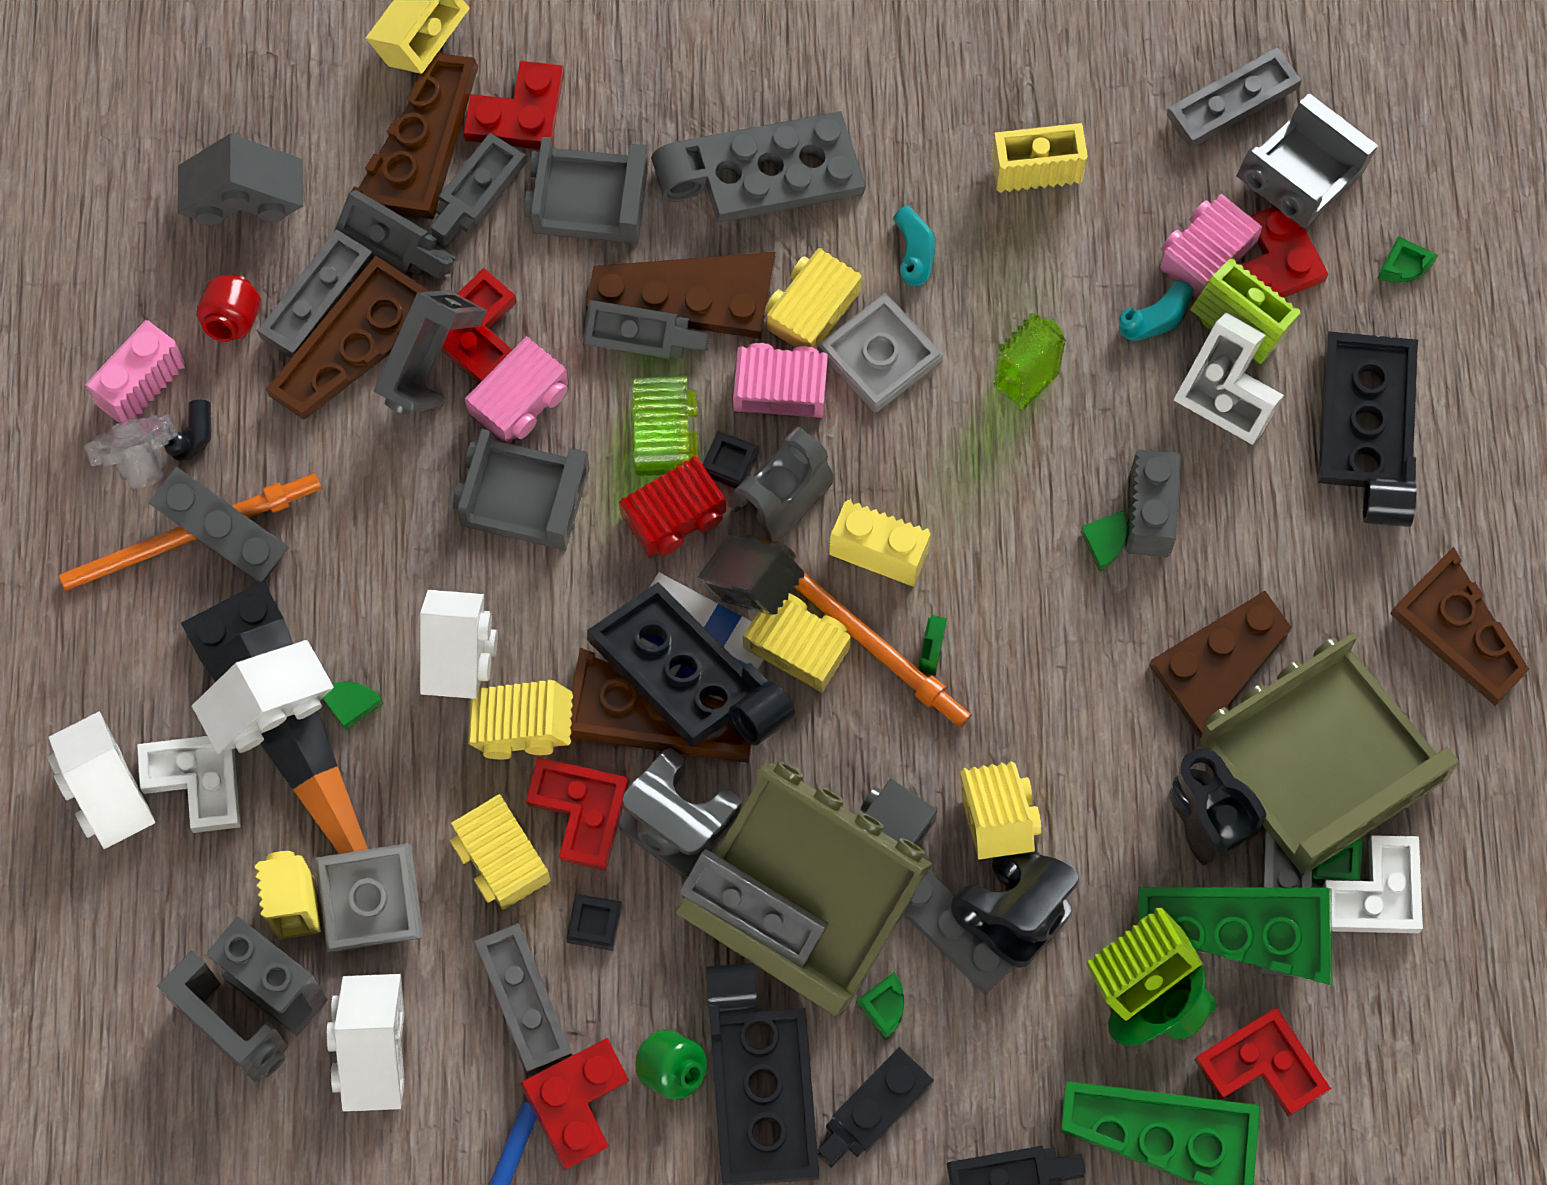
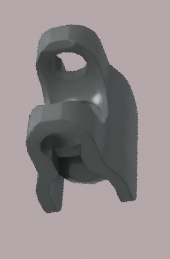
[728,426,833,544]
[619,748,743,876]

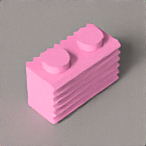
[1160,194,1262,300]
[85,320,185,427]
[465,336,568,444]
[733,343,828,418]

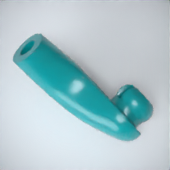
[893,205,936,286]
[1119,280,1194,341]

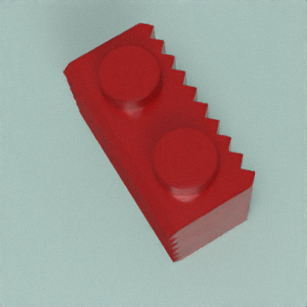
[619,456,726,558]

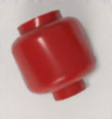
[196,275,261,342]

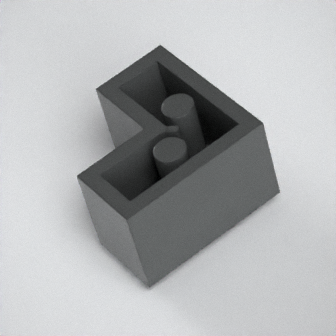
[178,134,303,225]

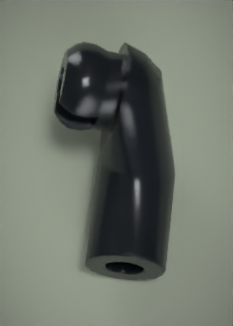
[164,400,211,461]

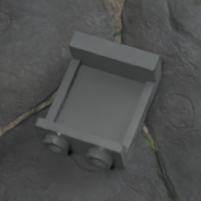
[1236,93,1378,229]
[524,137,649,244]
[373,290,488,415]
[453,429,590,551]
[207,916,328,1037]
[157,950,288,1082]

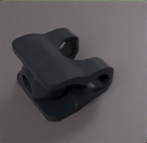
[1170,748,1267,866]
[951,851,1079,968]

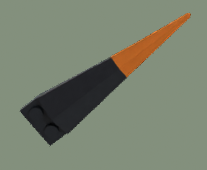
[181,581,368,854]

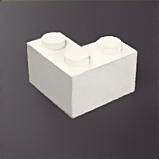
[1174,313,1284,445]
[420,590,498,699]
[192,640,334,754]
[47,711,155,849]
[327,974,405,1112]

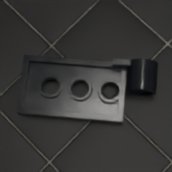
[1318,331,1418,527]
[587,582,795,748]
[706,963,819,1185]

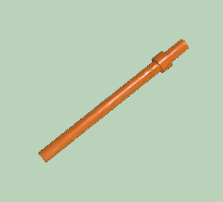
[59,473,322,591]
[754,539,972,729]

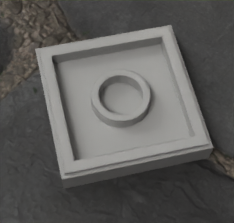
[817,292,944,414]
[316,843,424,952]

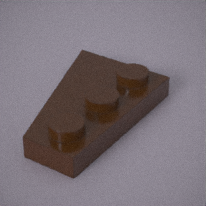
[1390,547,1529,706]
[1149,591,1291,739]

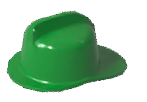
[1108,965,1217,1046]

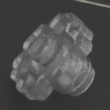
[84,414,178,489]

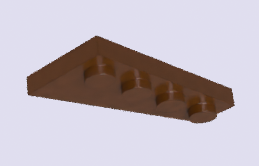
[351,53,479,219]
[586,252,776,339]
[266,255,431,420]
[569,648,752,763]

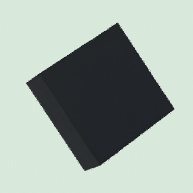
[702,431,759,488]
[566,894,623,951]

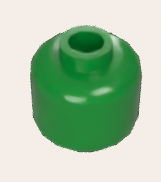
[635,1030,707,1100]

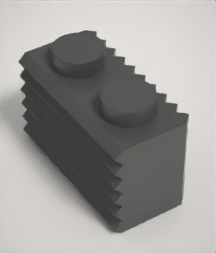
[1125,450,1181,557]

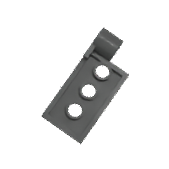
[651,111,866,223]

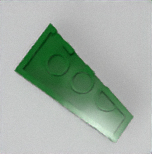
[1138,887,1333,985]
[1060,1081,1260,1185]

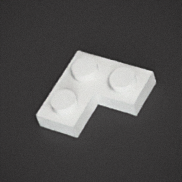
[137,736,240,833]
[1323,835,1423,933]

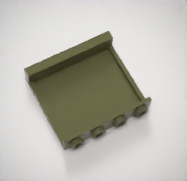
[1199,632,1459,876]
[676,762,932,1016]

